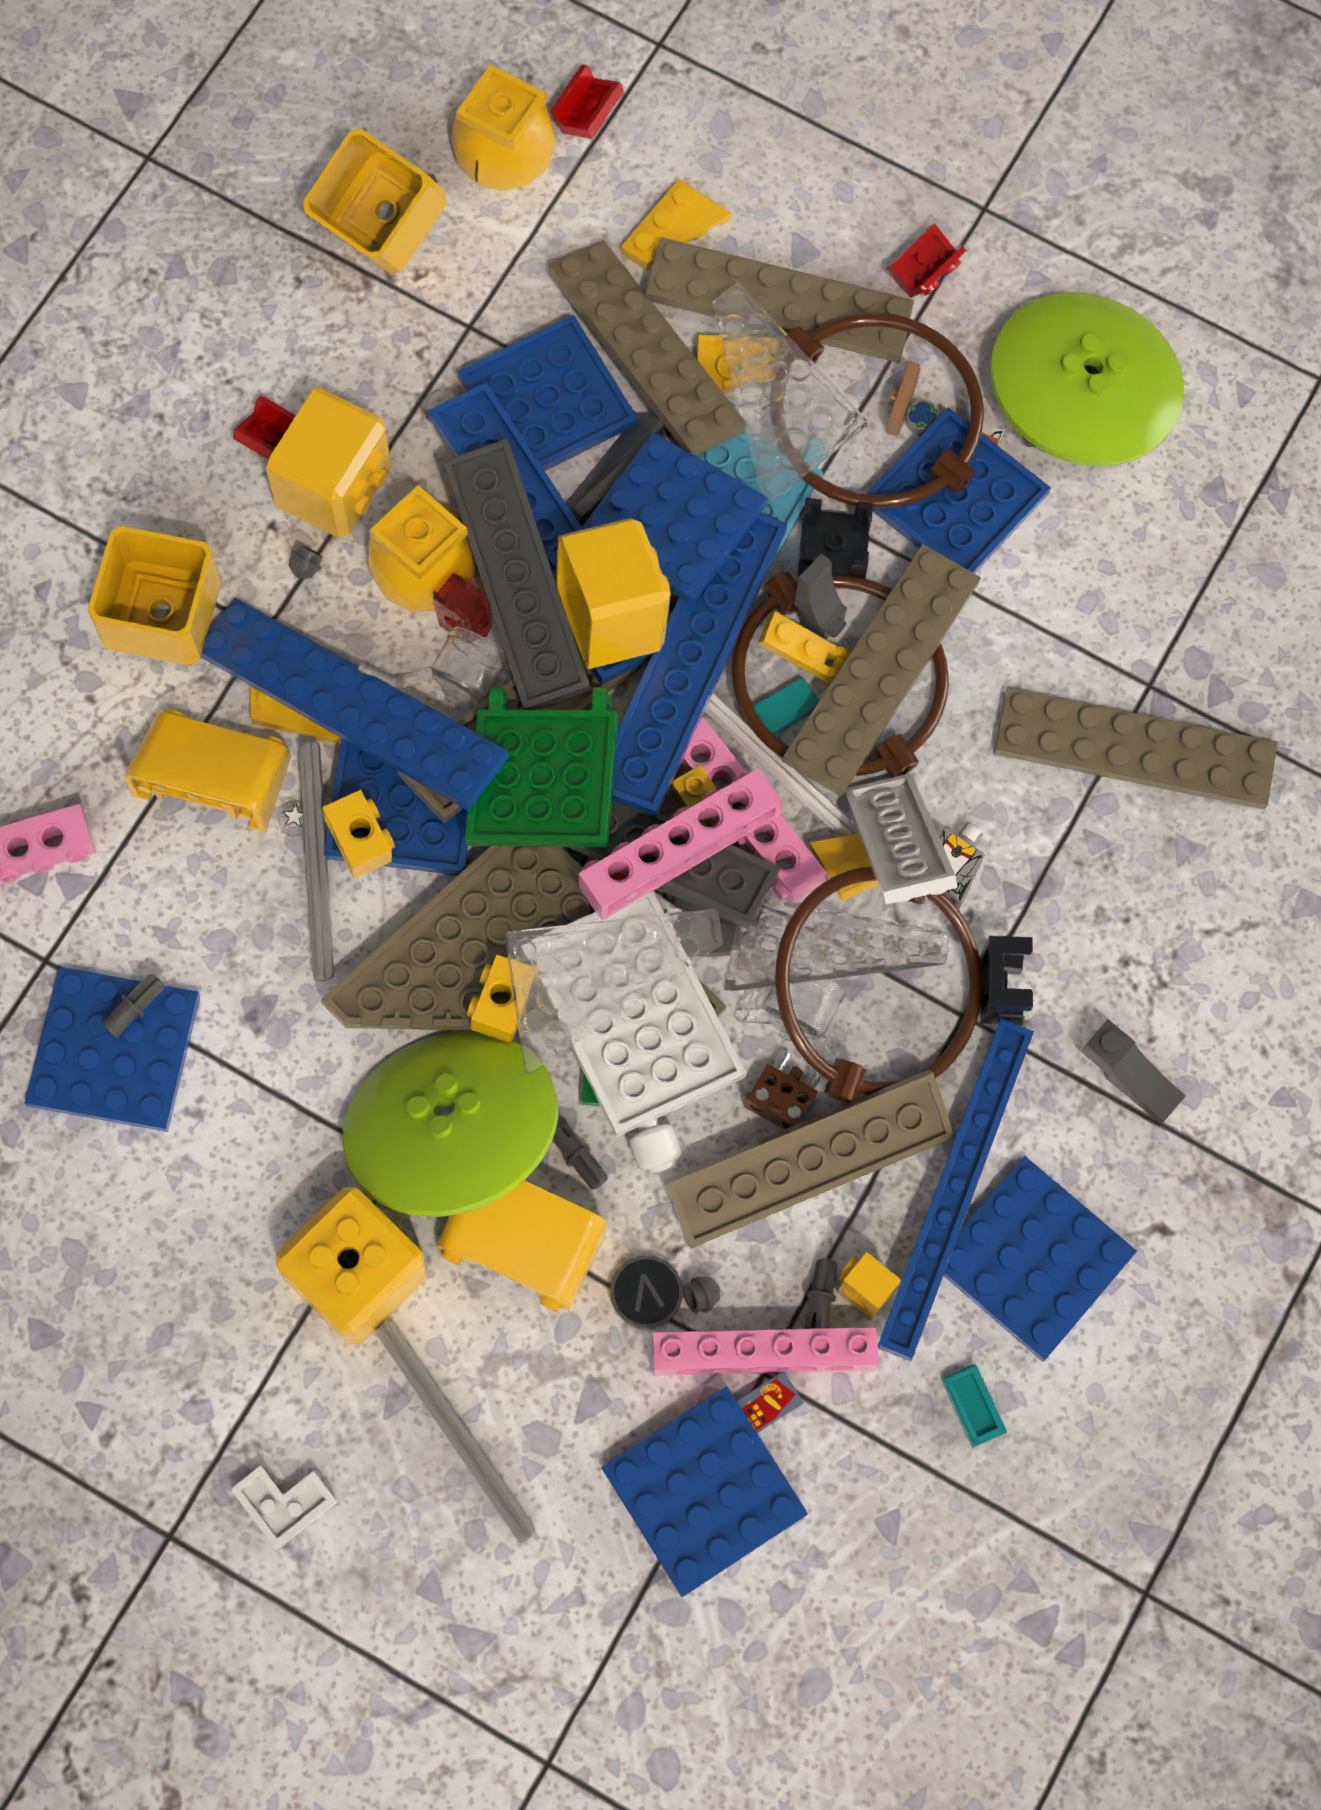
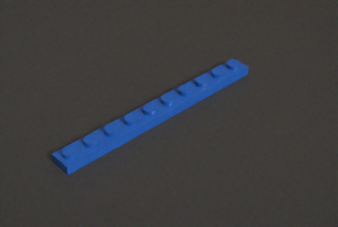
[877,1019,1034,1362]

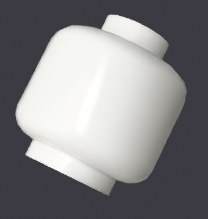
[630,1119,682,1175]

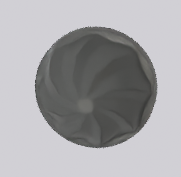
[288,544,323,579]
[683,1276,721,1313]

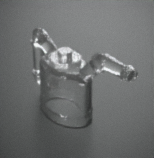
[357,626,513,710]
[734,962,866,1099]

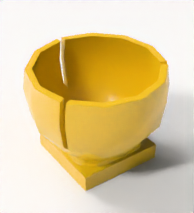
[451,64,556,191]
[368,485,476,611]

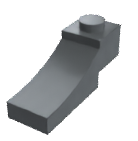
[794,554,847,640]
[1081,1019,1186,1125]

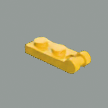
[758,611,852,684]

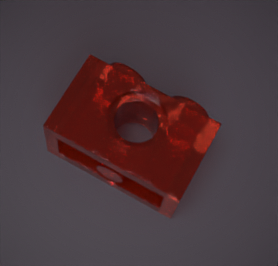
[433,573,492,648]

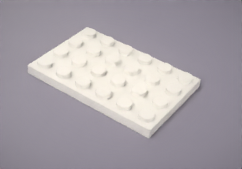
[522,891,747,1137]

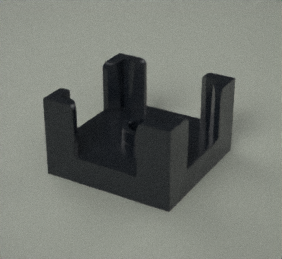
[797,498,873,578]
[980,936,1033,1025]

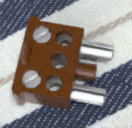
[743,1050,822,1129]

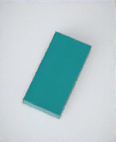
[753,677,819,735]
[941,1364,1007,1448]

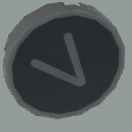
[610,1256,683,1330]

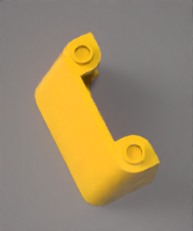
[125,709,291,832]
[437,1180,607,1312]

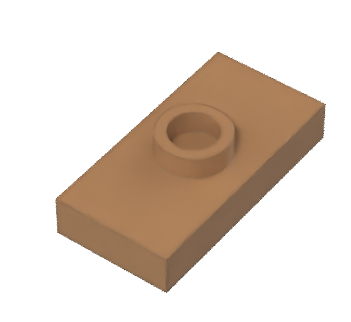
[886,361,921,436]

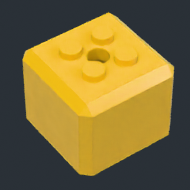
[303,128,447,274]
[266,387,391,538]
[556,518,671,669]
[87,525,222,666]
[276,1187,427,1344]

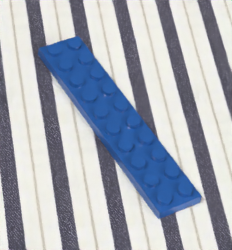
[428,382,653,685]
[612,514,787,817]
[201,598,510,811]

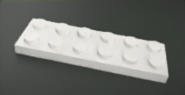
[845,773,957,904]

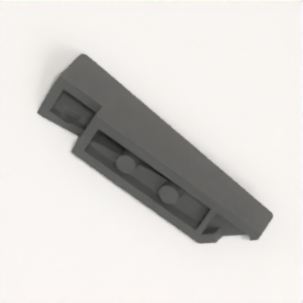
[566,412,667,527]

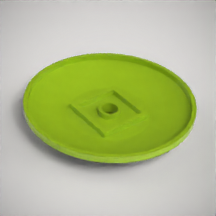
[989,292,1184,467]
[343,1031,558,1217]

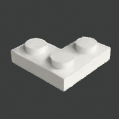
[230,1465,337,1550]

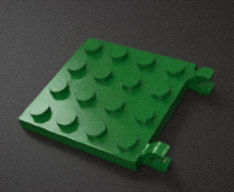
[465,687,619,847]

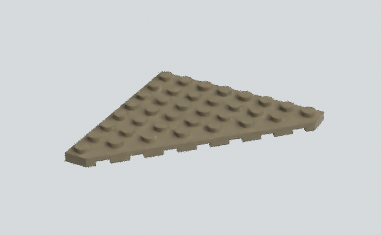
[321,846,727,1032]

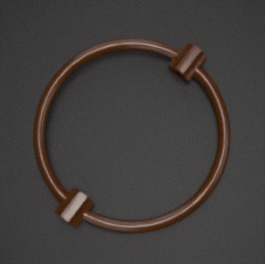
[770,313,984,509]
[731,571,949,778]
[775,867,983,1103]

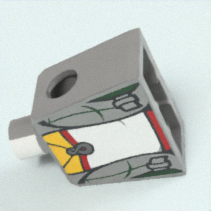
[937,823,985,910]

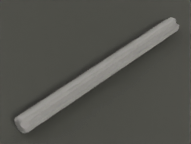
[299,742,334,981]
[376,1321,536,1544]

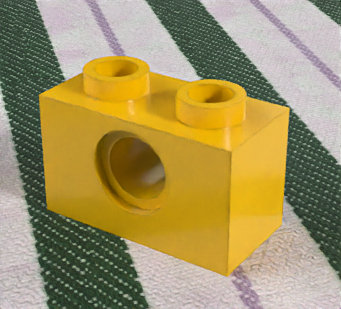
[322,790,395,879]
[467,954,537,1043]
[837,1252,902,1320]

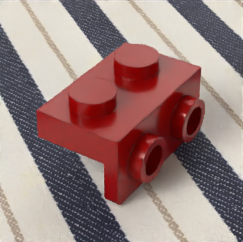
[551,64,624,139]
[886,224,967,298]
[233,395,296,460]

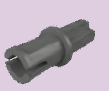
[100,973,165,1039]
[552,1122,608,1189]
[804,1258,838,1329]

